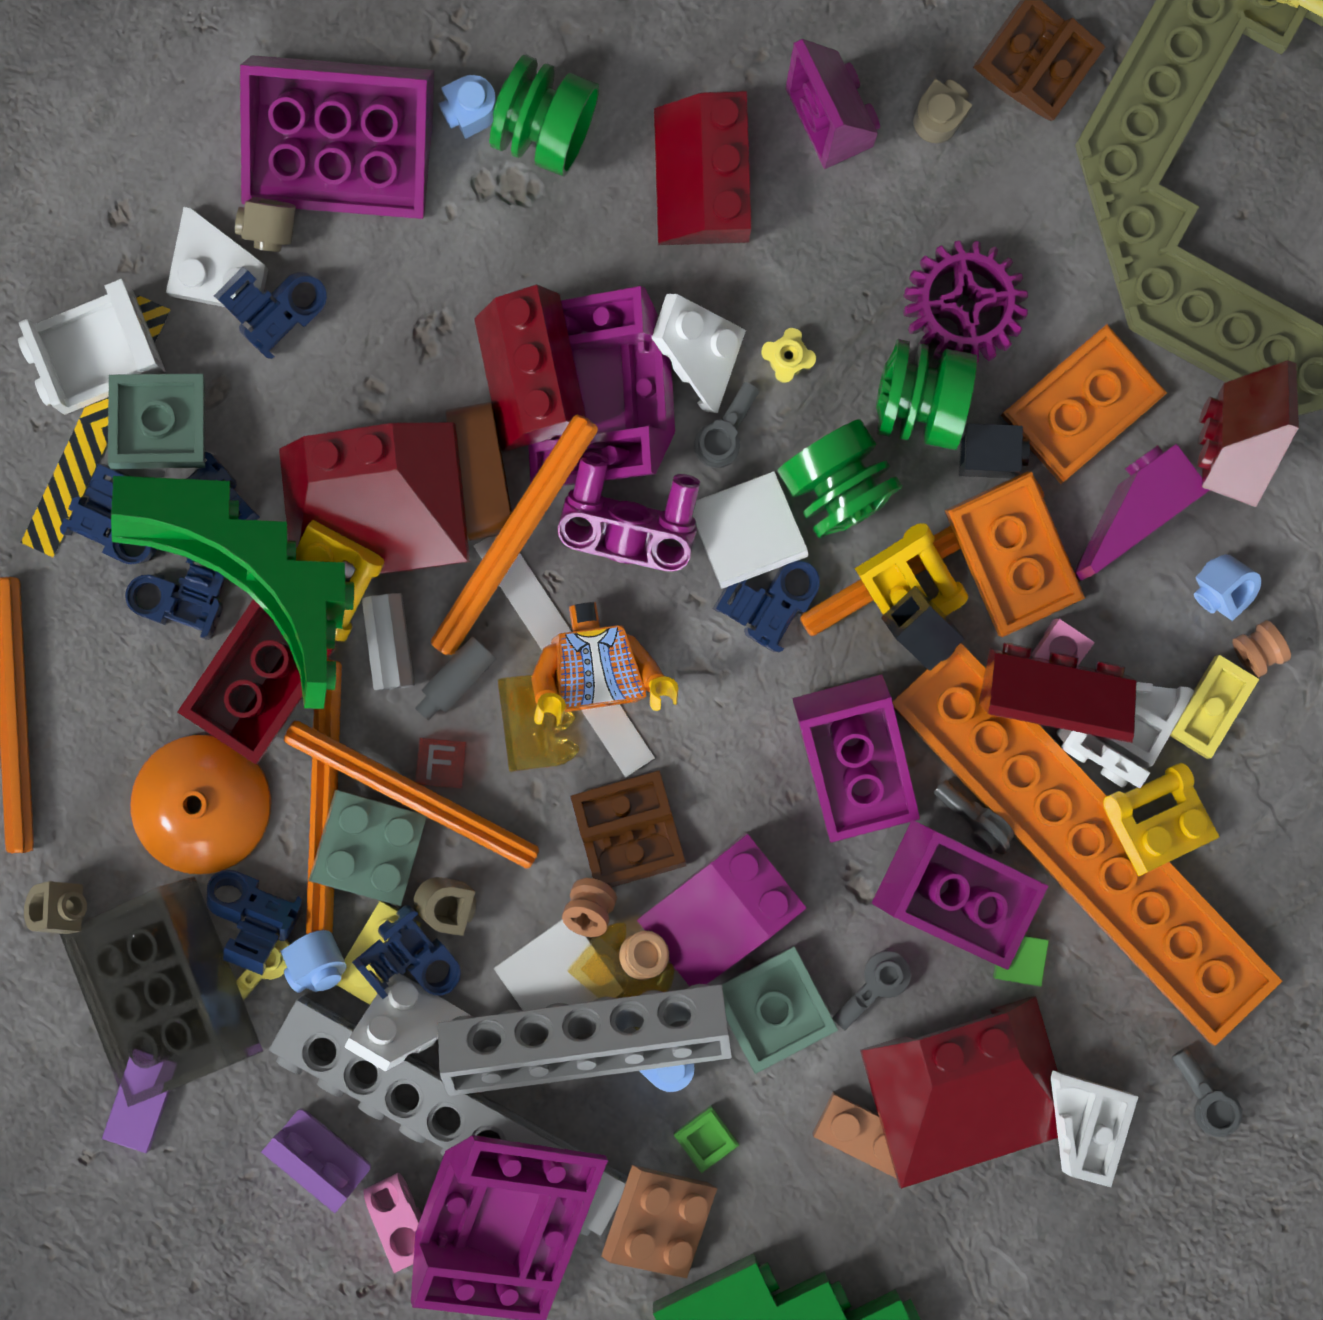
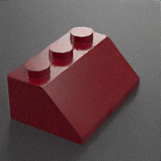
[654,91,751,245]
[474,284,586,452]
[1197,360,1299,507]
[177,599,337,765]
[979,643,1137,743]

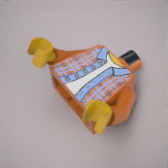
[531,602,679,725]

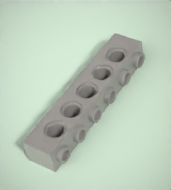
[438,984,732,1096]

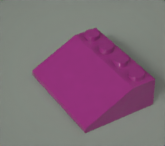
[240,55,434,219]

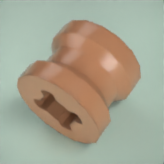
[1232,620,1291,678]
[562,878,617,937]

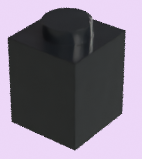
[959,423,1030,479]
[881,586,965,671]

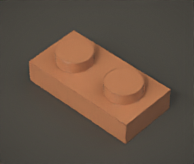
[812,1092,897,1179]

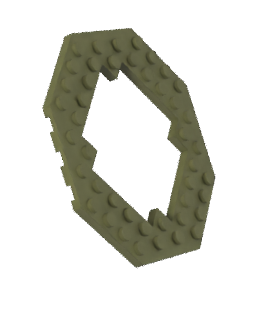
[1075,0,1323,416]

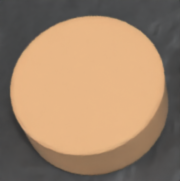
[619,931,669,980]

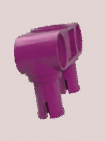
[558,452,700,572]

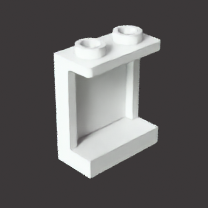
[18,279,166,415]

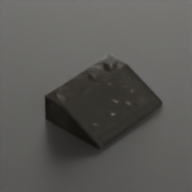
[60,876,263,1107]

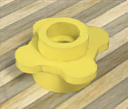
[761,328,816,383]

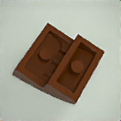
[973,0,1105,121]
[570,770,686,888]

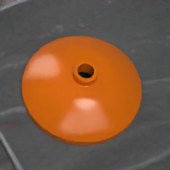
[130,735,271,874]

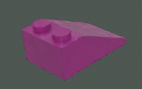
[785,39,880,170]
[1074,444,1210,582]
[792,674,920,843]
[871,820,1048,970]
[637,833,807,987]

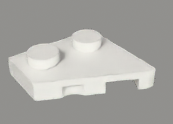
[166,207,268,307]
[651,294,746,413]
[1094,682,1195,768]
[1056,728,1150,788]
[345,973,470,1071]
[1051,1070,1138,1187]

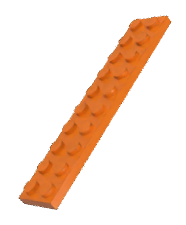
[892,643,1282,1046]

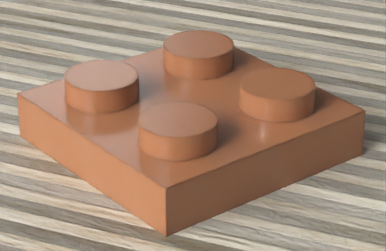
[601,1165,717,1279]

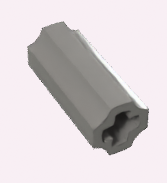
[362,593,415,691]

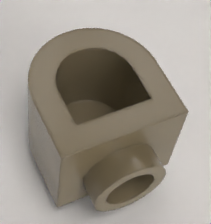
[913,78,973,143]
[235,197,296,252]
[414,877,476,936]
[24,881,87,934]

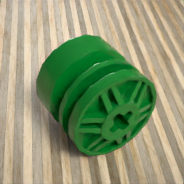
[489,55,599,177]
[876,339,977,450]
[777,419,902,538]

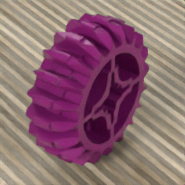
[903,240,1028,363]

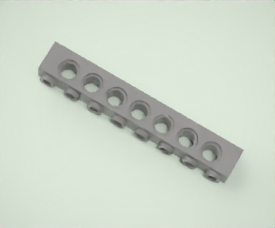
[269,996,628,1236]

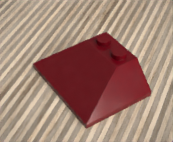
[279,422,470,579]
[860,996,1058,1189]

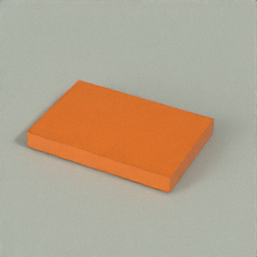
[1001,324,1167,484]
[944,471,1085,637]

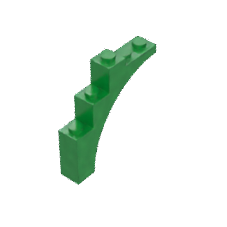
[111,476,354,709]
[653,1253,921,1320]

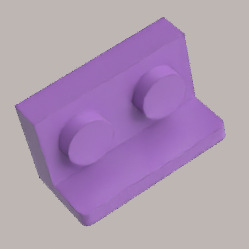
[261,1108,371,1213]

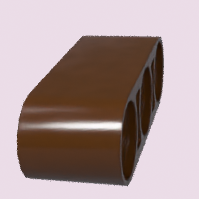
[446,402,512,541]

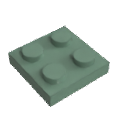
[108,374,205,469]
[309,790,427,906]
[718,945,838,1074]

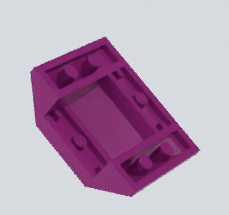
[528,286,675,486]
[411,1135,608,1320]

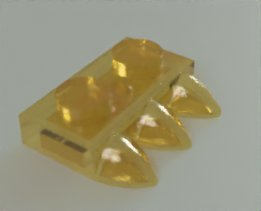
[497,675,580,772]
[567,922,674,1031]

